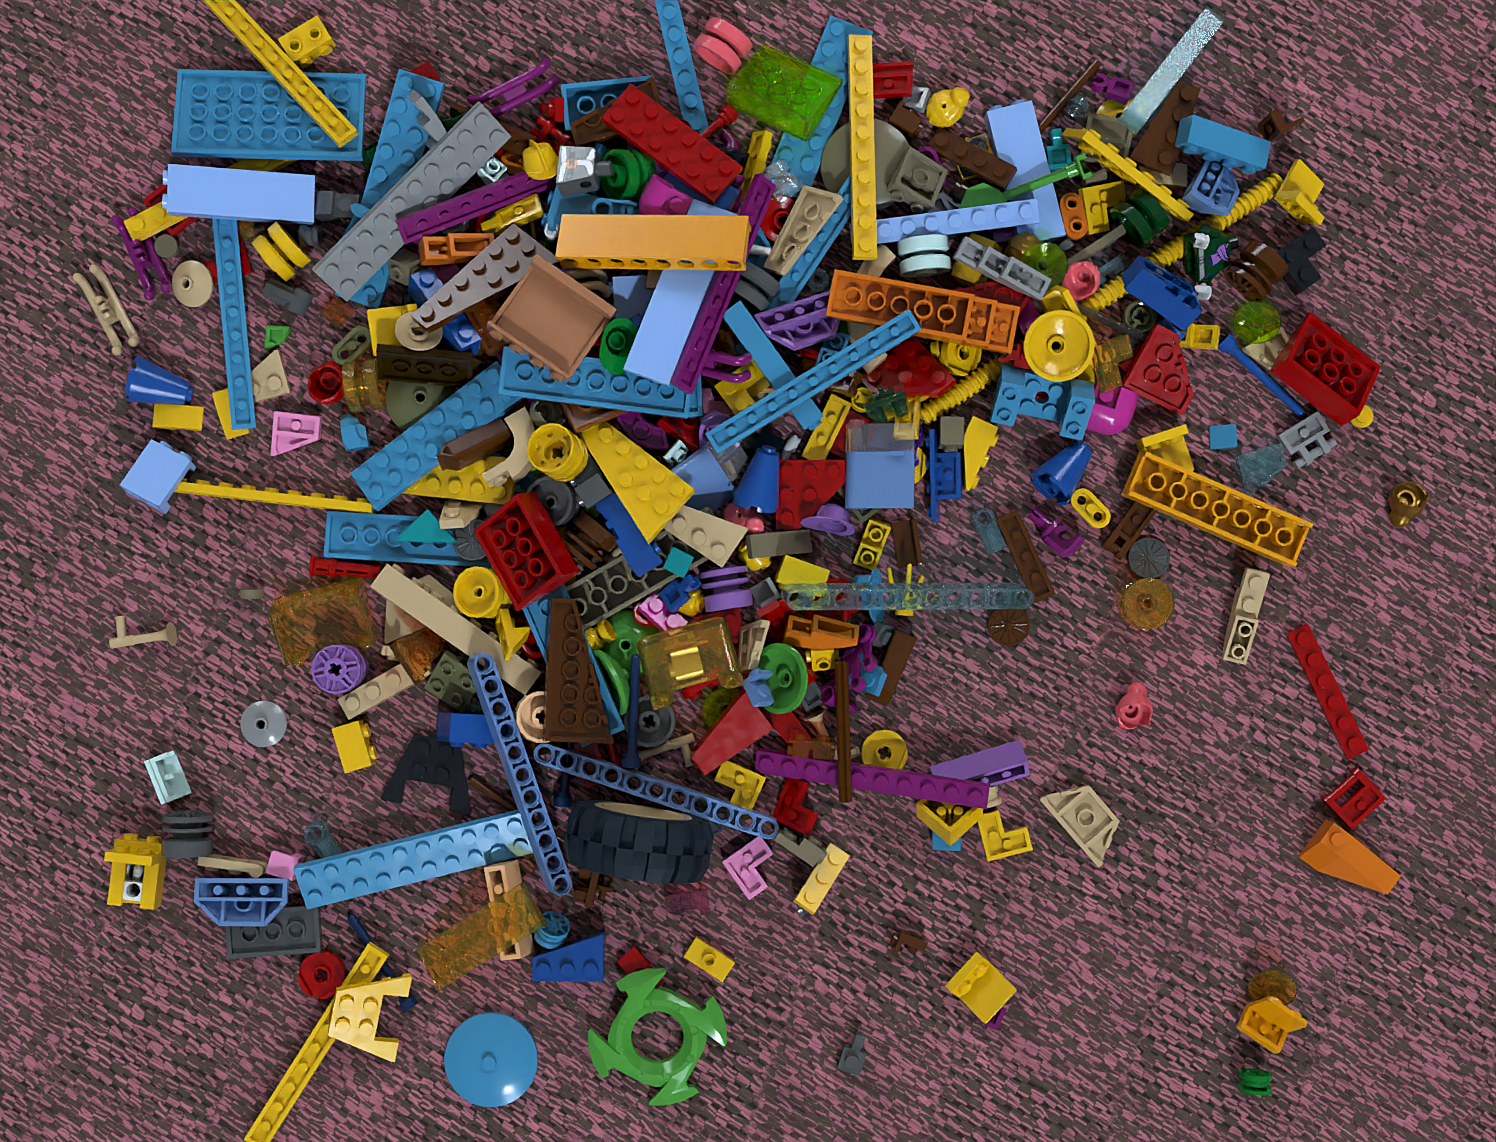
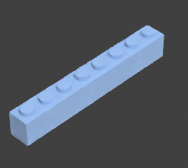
[849,199,1040,244]

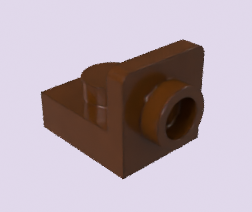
[889,928,928,955]

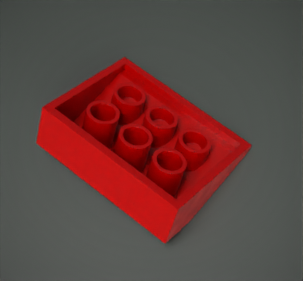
[1270,312,1381,427]
[473,492,580,611]

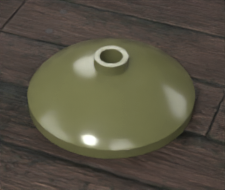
[385,381,455,431]

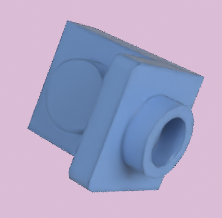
[742,668,774,707]

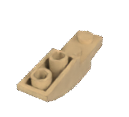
[1222,567,1270,665]

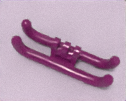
[467,57,558,118]
[111,208,172,301]
[700,349,752,383]

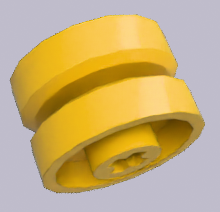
[251,221,311,282]
[453,566,512,619]

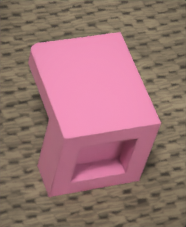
[265,850,305,881]

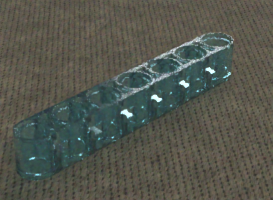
[1117,6,1225,135]

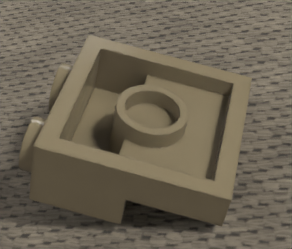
[886,146,948,214]
[774,827,827,867]

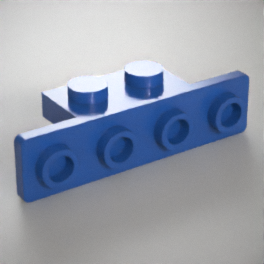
[926,429,963,523]

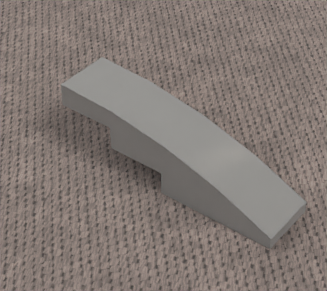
[407,90,447,150]
[953,236,1052,301]

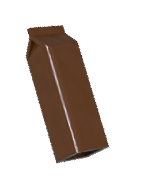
[436,417,514,471]
[866,629,917,707]

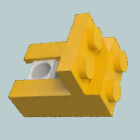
[104,833,167,910]

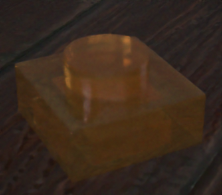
[320,296,354,329]

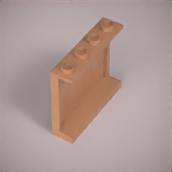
[487,254,617,383]

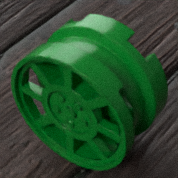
[1237,1068,1272,1095]

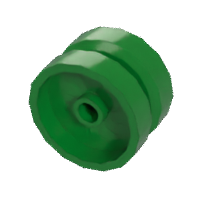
[600,149,657,201]

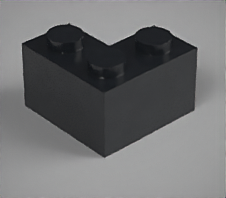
[1277,227,1326,296]

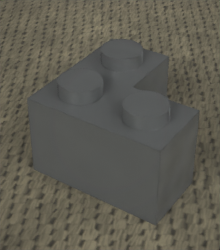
[569,453,615,509]

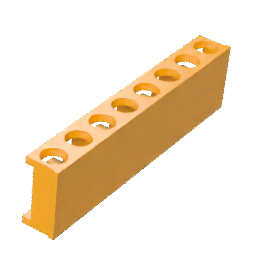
[555,214,751,271]
[1121,452,1313,567]

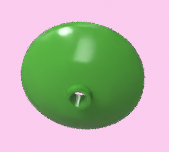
[592,610,662,677]
[757,643,808,714]
[592,649,630,716]

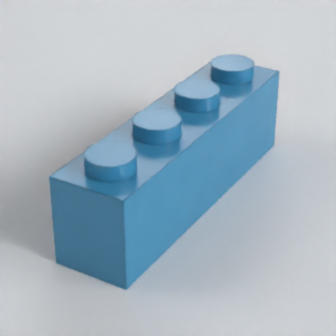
[1175,115,1271,174]

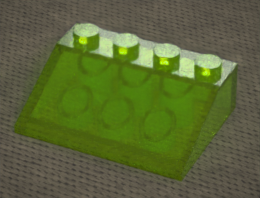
[727,44,843,142]

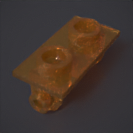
[787,733,836,760]

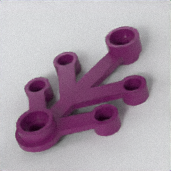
[821,624,877,707]

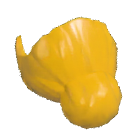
[925,87,970,128]

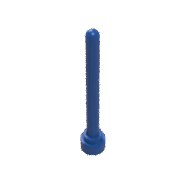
[1218,333,1305,417]

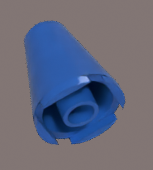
[125,356,194,405]
[1030,441,1092,505]
[733,445,780,513]

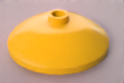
[1023,310,1095,382]

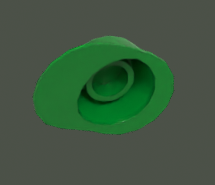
[599,318,638,375]

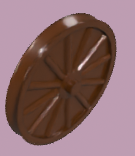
[987,604,1030,646]

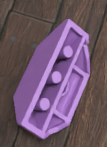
[753,291,841,351]

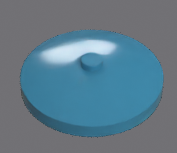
[444,1012,538,1107]

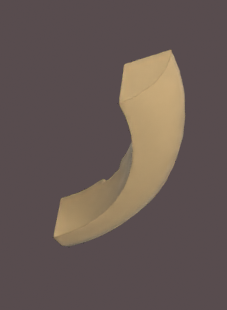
[846,244,896,374]

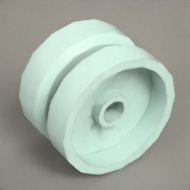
[897,234,951,278]

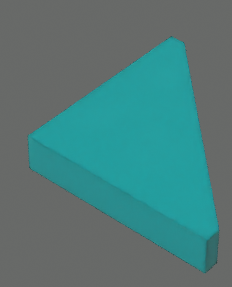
[396,509,457,543]

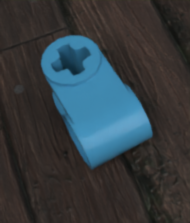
[591,198,638,215]

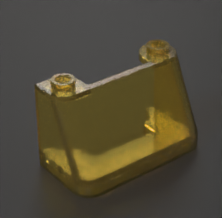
[267,577,377,666]
[637,617,745,710]

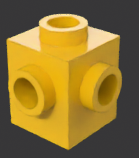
[805,648,839,671]

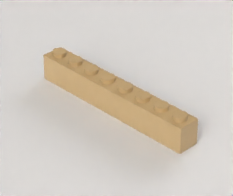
[370,563,541,695]

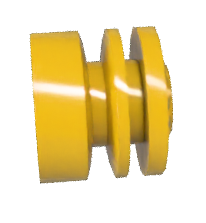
[527,423,588,482]

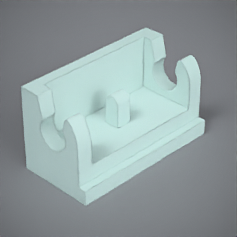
[144,750,192,805]

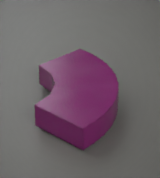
[616,411,669,451]

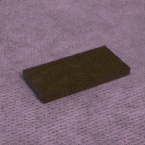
[376,344,473,387]

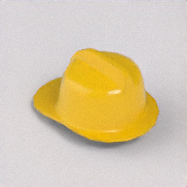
[522,139,559,180]

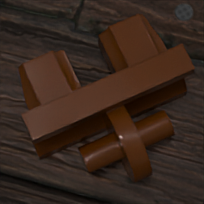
[573,868,614,908]

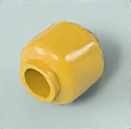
[738,539,772,571]
[677,588,705,616]

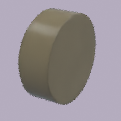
[154,234,180,259]
[240,588,264,599]

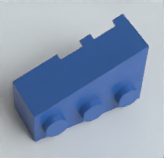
[1121,255,1203,331]
[595,492,663,577]
[436,712,508,748]
[532,930,605,982]

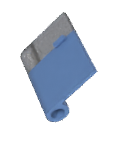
[845,420,915,510]
[670,440,750,512]

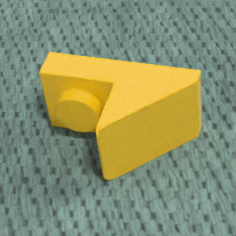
[495,609,531,661]

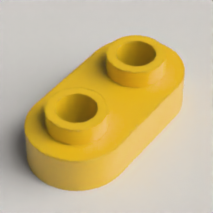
[1069,488,1111,529]

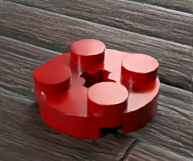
[298,951,347,999]

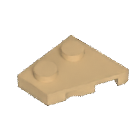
[1242,327,1289,370]
[439,499,485,529]

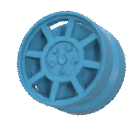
[534,911,570,949]

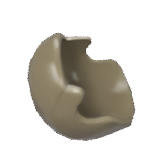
[530,399,566,427]

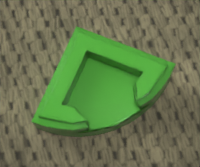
[264,325,291,349]

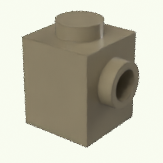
[387,249,425,286]
[938,416,964,453]

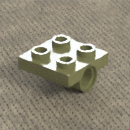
[424,650,476,713]

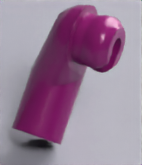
[719,128,740,150]

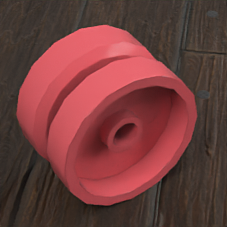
[693,17,752,75]

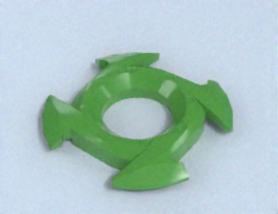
[588,968,727,1106]

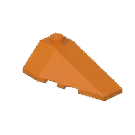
[1298,820,1401,895]

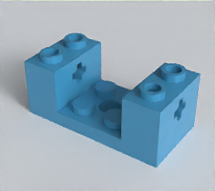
[991,364,1095,440]

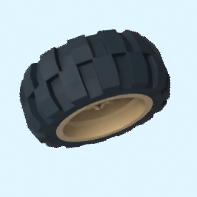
[564,800,714,884]

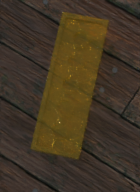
[417,882,547,991]

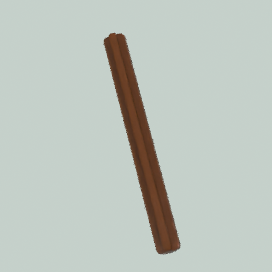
[835,661,852,803]

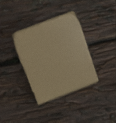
[1080,168,1108,188]

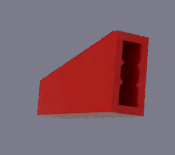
[691,687,774,775]

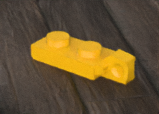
[480,193,545,236]

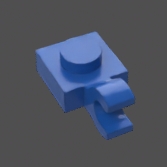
[659,574,702,613]

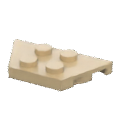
[384,574,458,644]
[1038,785,1119,868]

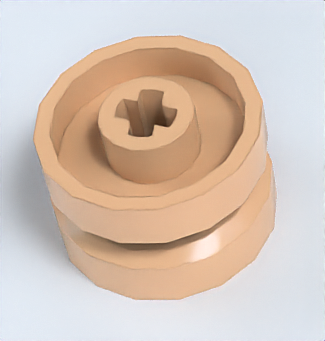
[513,691,550,743]

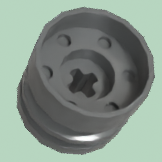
[161,810,214,858]

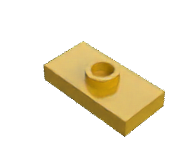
[684,936,735,982]

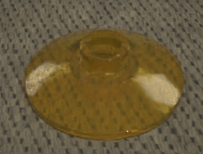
[1248,970,1297,1006]

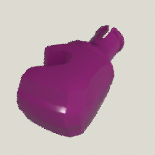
[1027,506,1085,558]

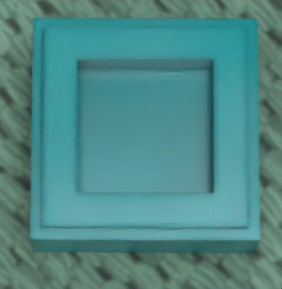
[663,547,695,578]

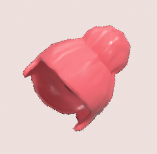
[1061,261,1101,301]
[723,502,765,538]
[1115,682,1153,730]

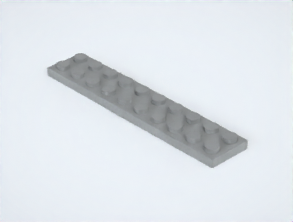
[312,101,511,301]

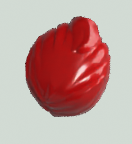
[307,361,348,405]

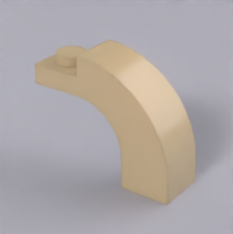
[482,407,536,488]

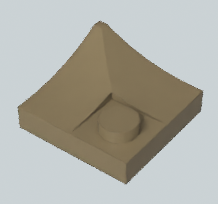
[1081,113,1135,164]

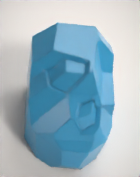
[340,413,371,452]

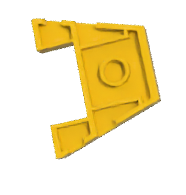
[328,973,412,1062]

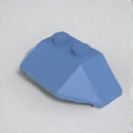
[1181,160,1240,216]
[194,878,289,926]

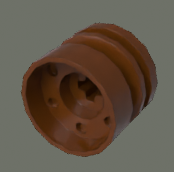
[1224,240,1289,303]
[560,510,617,571]

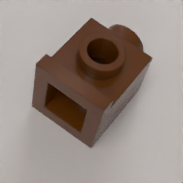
[888,101,925,142]

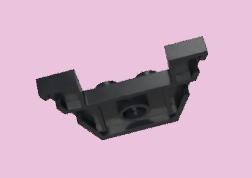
[381,734,472,815]

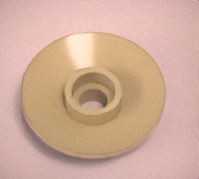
[172,260,214,307]
[395,311,443,351]

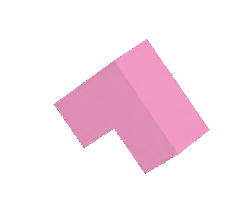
[698,388,730,421]

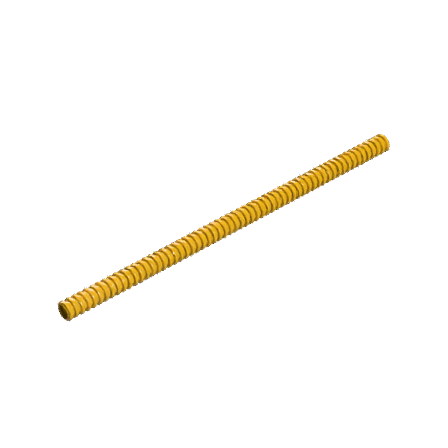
[920,173,1283,425]

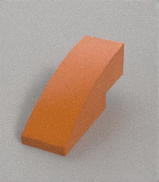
[418,233,494,265]
[782,614,859,649]

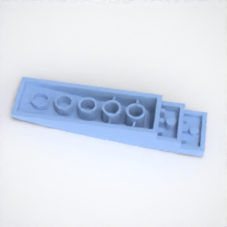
[623,199,738,387]

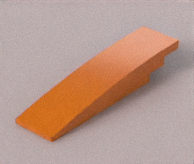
[826,269,1020,354]

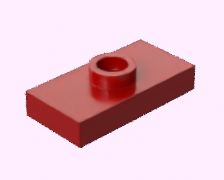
[617,945,664,988]

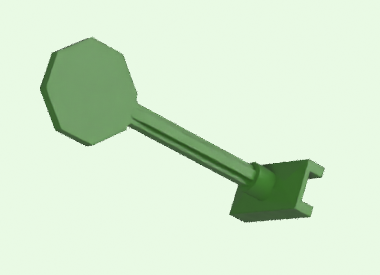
[960,152,1093,209]

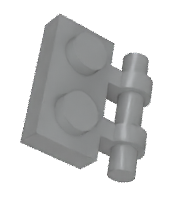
[1276,411,1337,469]

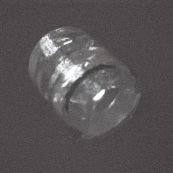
[761,158,803,203]

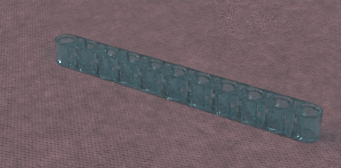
[781,583,1034,610]

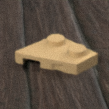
[251,349,292,403]
[737,619,770,674]

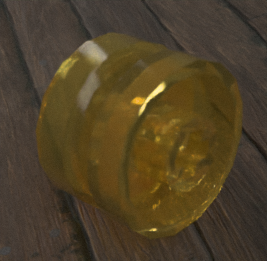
[342,358,386,413]
[1117,578,1175,629]

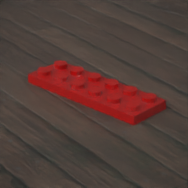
[601,84,743,205]

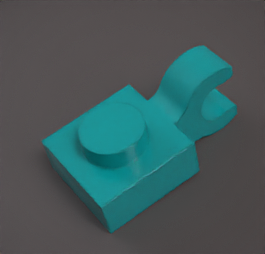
[1045,128,1071,171]

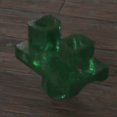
[864,384,908,426]

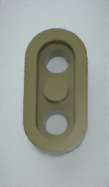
[332,326,372,366]

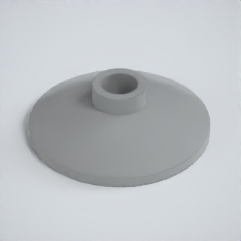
[240,701,287,747]

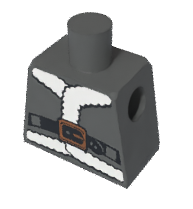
[556,146,613,197]

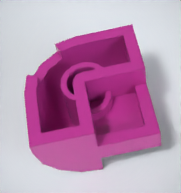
[638,173,693,215]
[1086,381,1139,435]

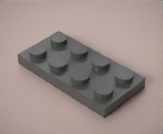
[225,905,323,959]

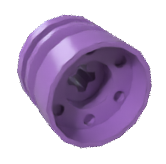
[699,564,754,613]
[311,644,369,694]

